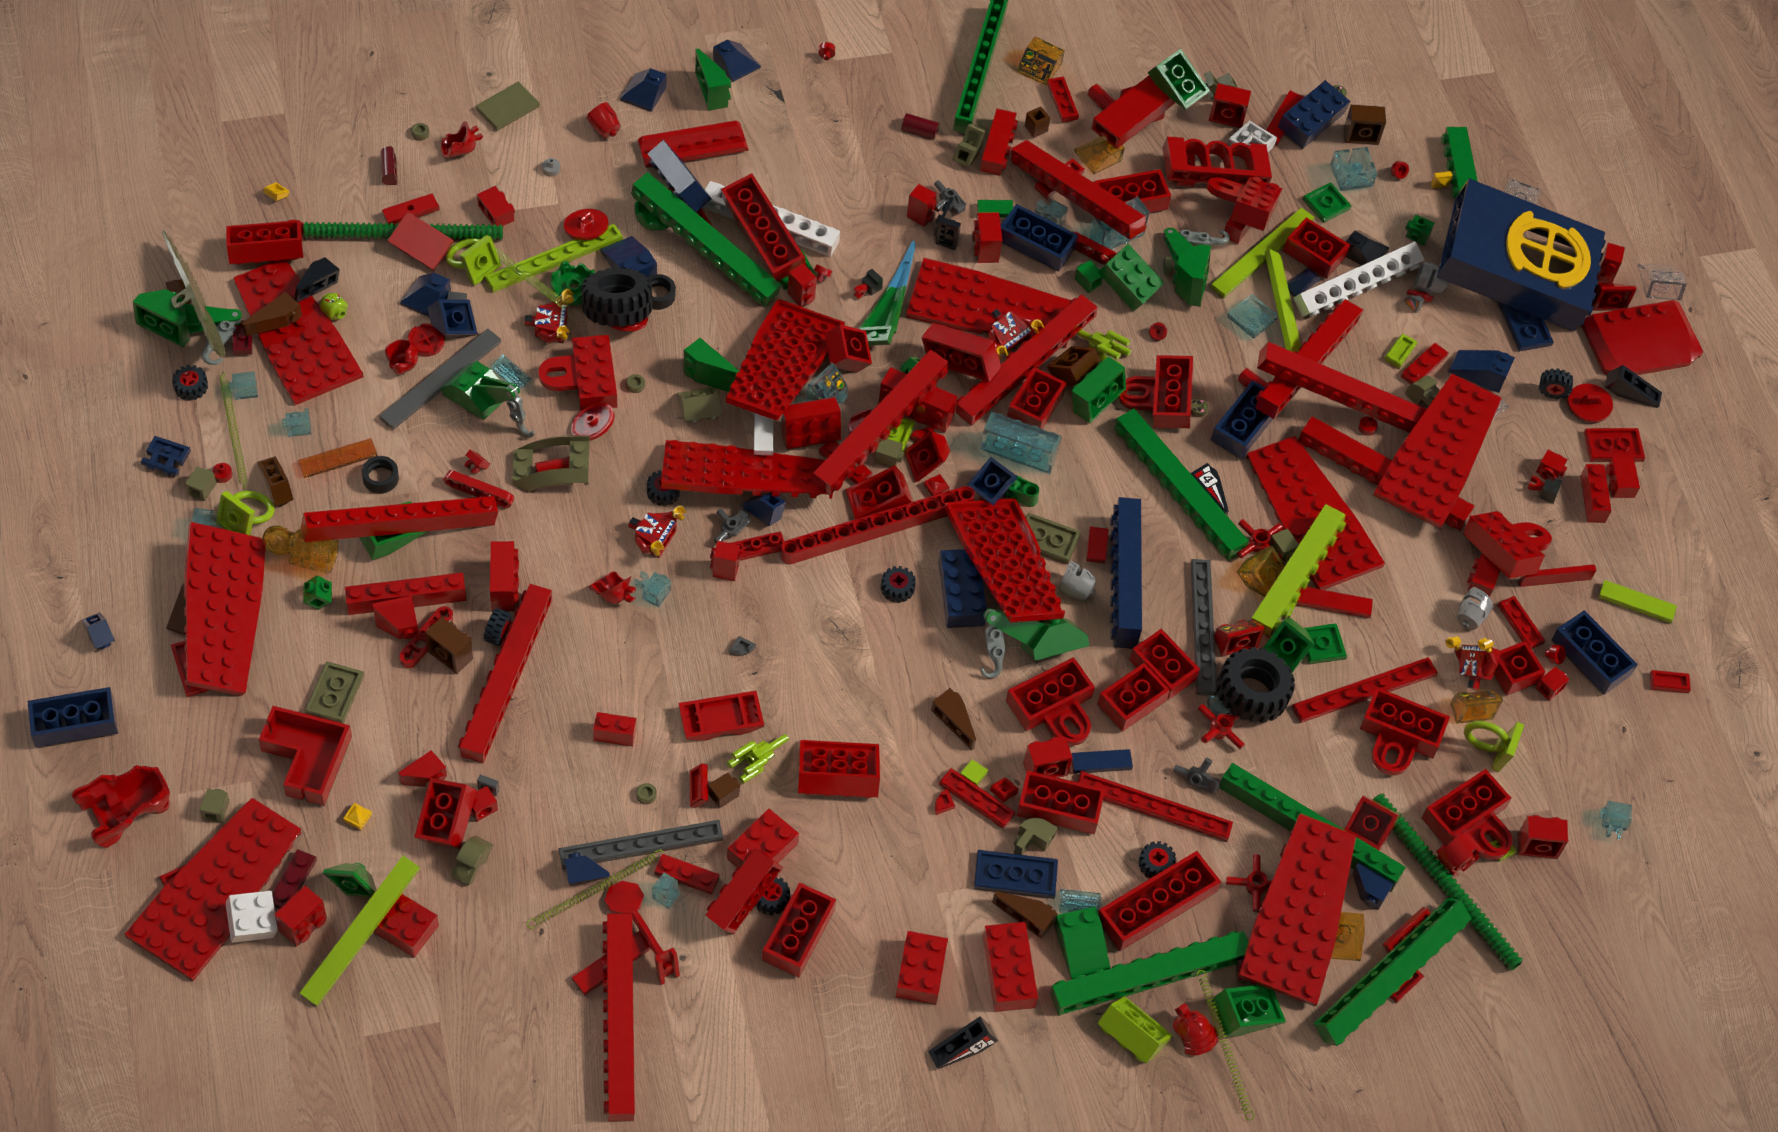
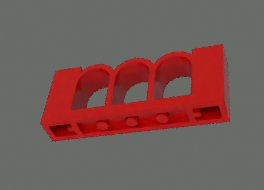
[1162,136,1272,185]

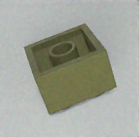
[677,387,722,423]

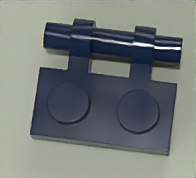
[141,436,191,476]

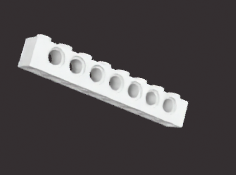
[702,181,840,257]
[1293,241,1424,317]

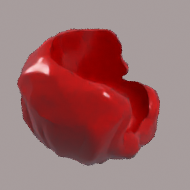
[385,339,418,375]

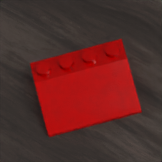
[798,740,880,798]

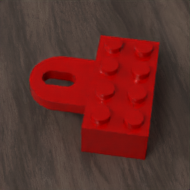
[1206,177,1283,231]
[538,335,617,411]
[1119,355,1194,429]
[1463,511,1552,579]
[1006,657,1095,746]
[1360,687,1450,775]
[1421,769,1512,860]

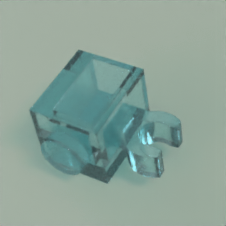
[1035,200,1068,227]
[635,571,671,607]
[1600,801,1632,839]

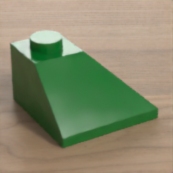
[1263,618,1315,674]
[322,862,377,897]

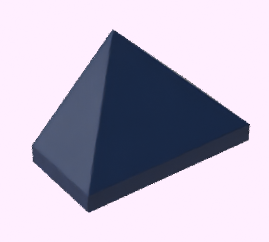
[1287,267,1321,297]

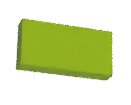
[1384,333,1418,369]

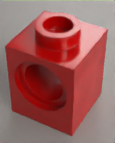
[1536,666,1570,701]
[470,786,498,822]

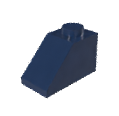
[81,612,115,649]
[564,852,610,884]
[1352,863,1394,910]

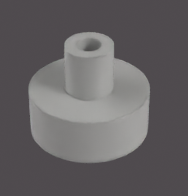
[542,158,560,177]

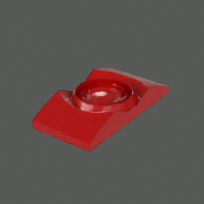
[678,690,764,740]

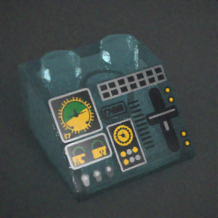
[807,363,848,404]

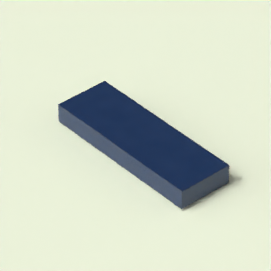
[1071,749,1133,774]

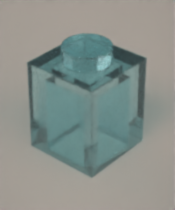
[229,371,258,400]

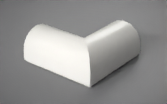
[1228,120,1277,152]

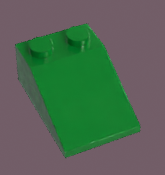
[695,48,731,111]
[1147,48,1210,110]
[683,338,739,392]
[359,501,428,560]
[1054,907,1111,980]
[1211,985,1286,1037]

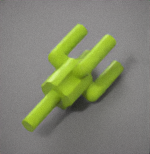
[1076,330,1132,365]
[727,734,789,784]

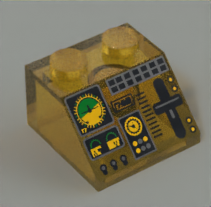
[1017,36,1065,86]
[1450,689,1503,724]

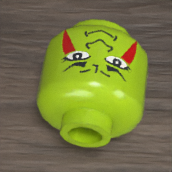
[320,293,348,320]

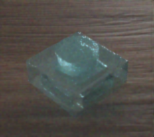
[1207,696,1230,717]

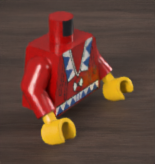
[525,289,574,344]
[989,308,1044,360]
[628,505,687,558]
[1445,636,1501,690]

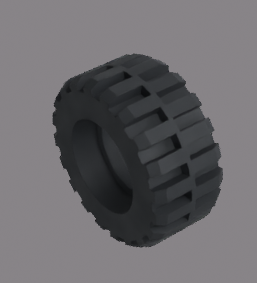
[581,267,653,327]
[1216,647,1295,723]

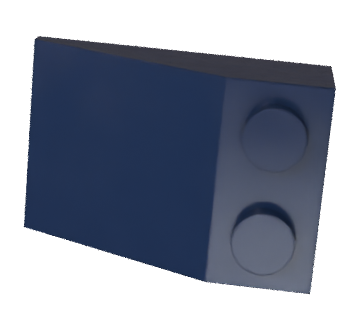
[600,236,657,277]
[1448,350,1515,393]

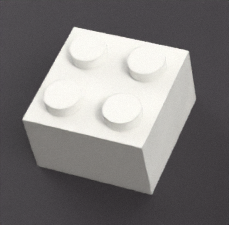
[225,891,277,943]

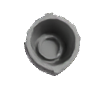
[1414,262,1450,294]
[1059,561,1096,601]
[1457,587,1494,630]

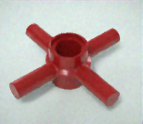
[1237,519,1283,563]
[1198,704,1245,750]
[1226,854,1271,913]

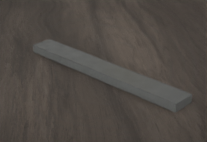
[380,329,501,430]
[1191,559,1217,696]
[558,820,723,869]

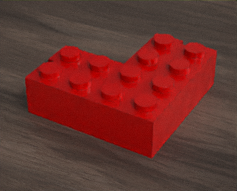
[258,706,352,806]

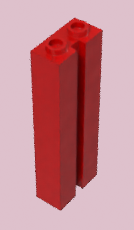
[1091,75,1176,149]

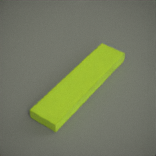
[1598,580,1677,623]

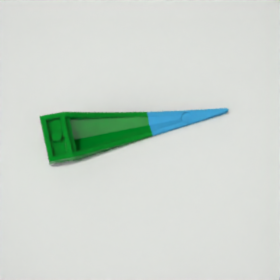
[859,240,916,346]

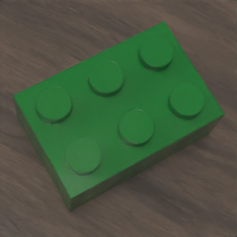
[1098,244,1164,311]
[1072,356,1126,423]

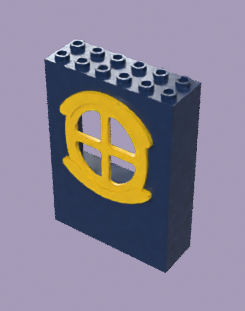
[1437,178,1606,331]

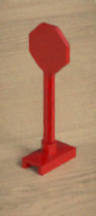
[604,881,680,985]

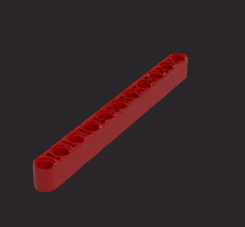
[781,486,975,564]

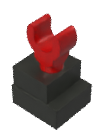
[853,269,883,299]
[1527,476,1562,504]

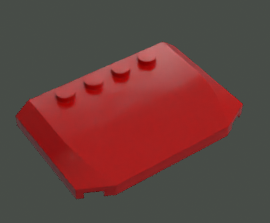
[1581,300,1703,375]

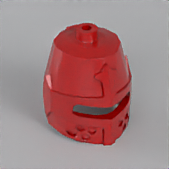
[586,102,621,138]

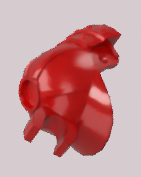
[441,121,483,158]
[588,571,636,604]
[1172,1003,1219,1056]

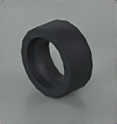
[648,274,676,310]
[362,456,399,493]

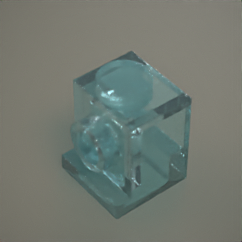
[282,408,311,437]
[191,508,216,527]
[652,872,681,909]

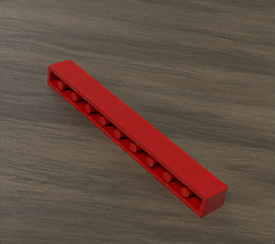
[1011,140,1146,240]
[955,294,1098,426]
[1255,299,1364,419]
[1257,342,1427,433]
[813,349,948,495]
[1299,416,1475,531]
[301,496,499,542]
[458,584,552,764]
[602,914,635,1122]

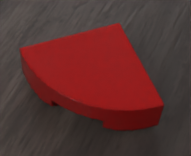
[910,427,934,442]
[935,789,955,815]

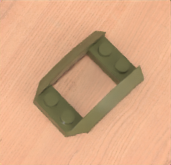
[512,435,590,493]

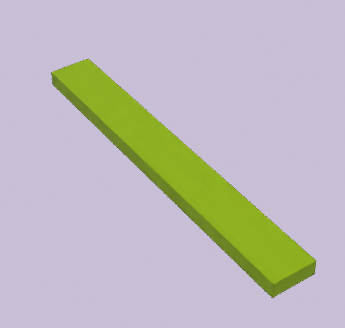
[1211,207,1315,298]
[485,224,623,293]
[1265,248,1301,352]
[300,855,421,1006]

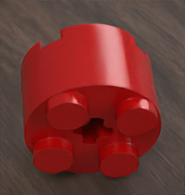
[1436,831,1484,877]

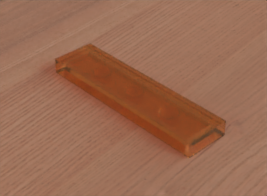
[298,438,378,479]

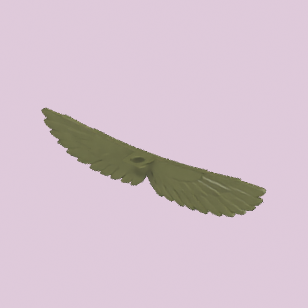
[162,230,226,357]

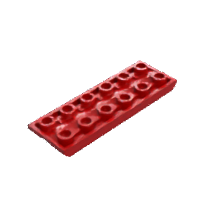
[638,121,749,168]

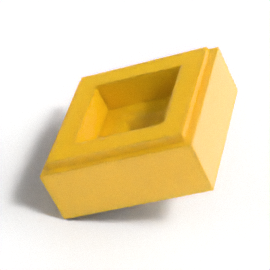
[1431,171,1453,189]
[263,182,289,201]
[343,802,372,830]

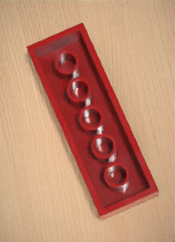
[721,173,806,281]
[1098,851,1221,951]

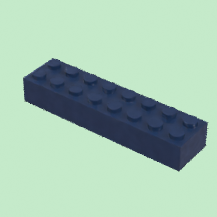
[1110,497,1142,649]

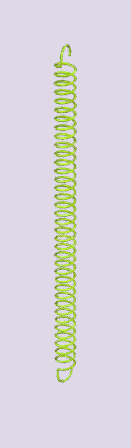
[495,247,568,308]
[219,372,248,489]
[527,850,664,929]
[1197,970,1254,1121]

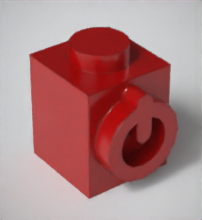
[1536,449,1568,481]

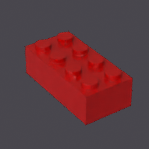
[1094,169,1171,214]
[226,220,304,265]
[921,323,1001,382]
[878,367,958,433]
[1016,770,1105,835]
[705,848,784,934]
[762,882,837,978]
[982,922,1038,1012]

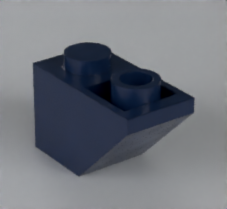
[741,492,786,526]

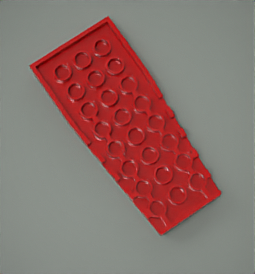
[906,258,1071,348]
[234,260,364,405]
[725,299,845,421]
[1373,374,1502,529]
[1246,436,1385,590]
[661,440,833,499]
[945,498,1065,623]
[184,522,266,696]
[125,798,302,981]
[1238,814,1356,1006]

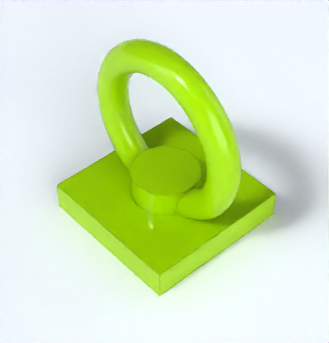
[446,235,502,285]
[216,491,275,535]
[1464,721,1525,772]

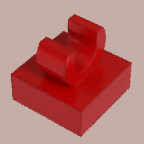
[464,449,491,474]

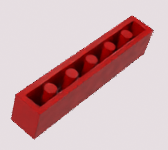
[345,572,467,615]

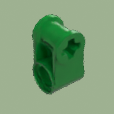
[1003,475,1040,507]

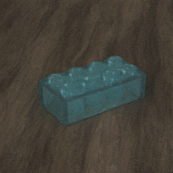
[980,412,1062,474]

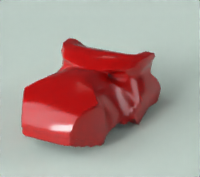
[72,765,170,848]

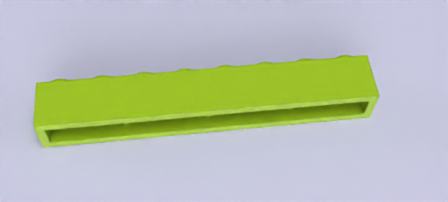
[1251,504,1346,637]

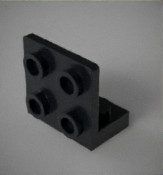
[934,197,961,250]

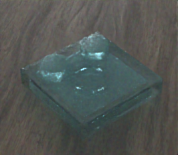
[1227,294,1278,339]

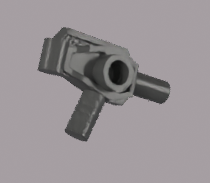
[934,180,966,214]
[714,509,751,544]
[1173,758,1221,793]

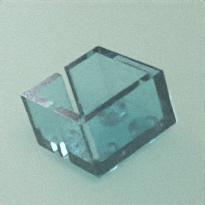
[1330,147,1378,191]

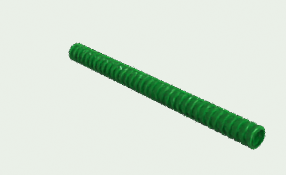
[303,222,503,241]
[1372,793,1523,971]

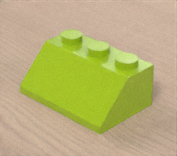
[1097,996,1173,1064]

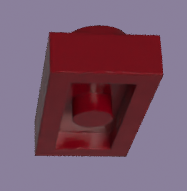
[233,320,253,355]

